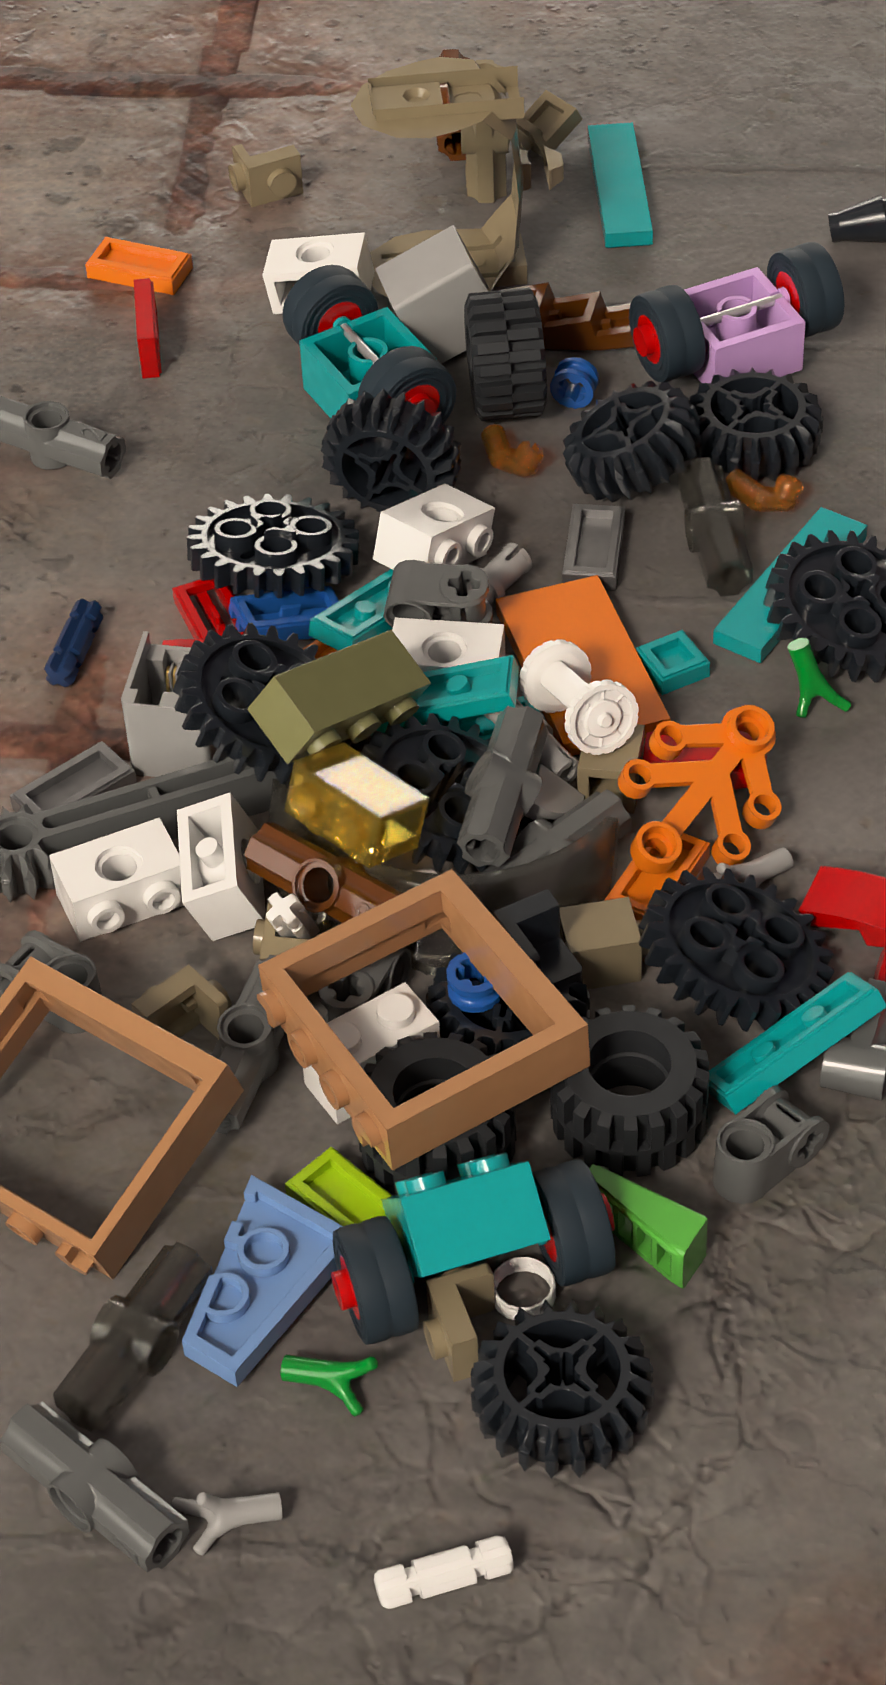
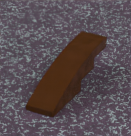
[497,282,634,350]

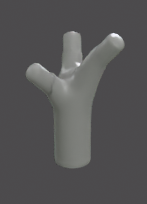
[713,847,793,888]
[171,1492,282,1556]

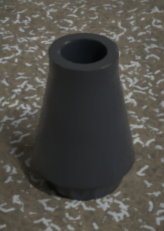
[828,194,886,242]

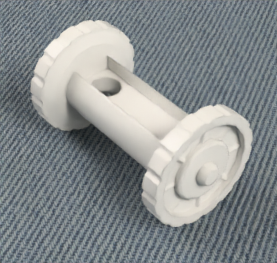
[519,639,639,755]

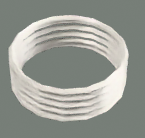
[493,1257,556,1320]

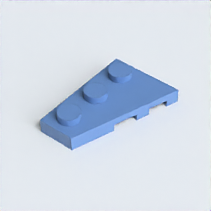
[182,1175,343,1387]

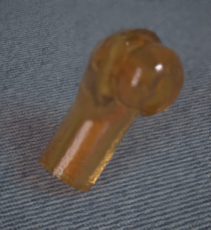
[481,424,544,478]
[724,469,804,512]

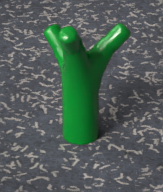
[787,638,851,718]
[280,1354,378,1417]

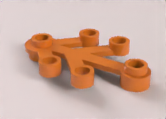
[618,705,782,874]

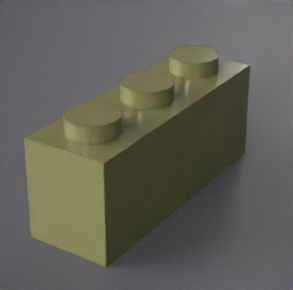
[247,629,431,765]

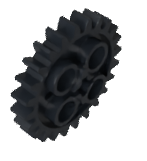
[187,494,359,599]
[763,530,886,683]
[173,623,351,784]
[352,713,534,875]
[639,867,834,1032]

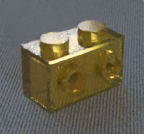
[284,743,429,868]

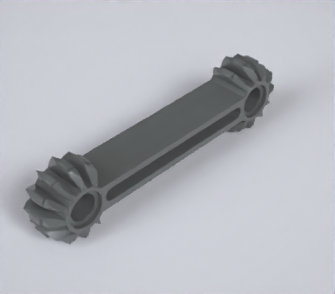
[0,757,340,903]

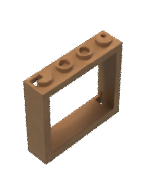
[257,869,590,1171]
[0,956,244,1279]

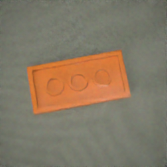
[495,575,671,756]

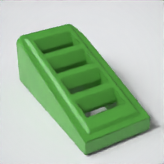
[589,1164,708,1289]

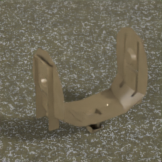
[351,57,564,297]

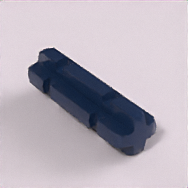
[44,598,103,688]

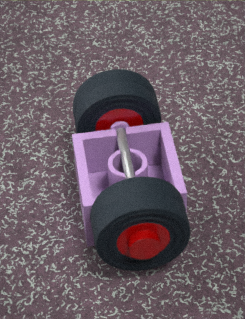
[629,242,845,384]

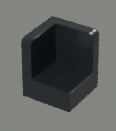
[493,889,582,990]

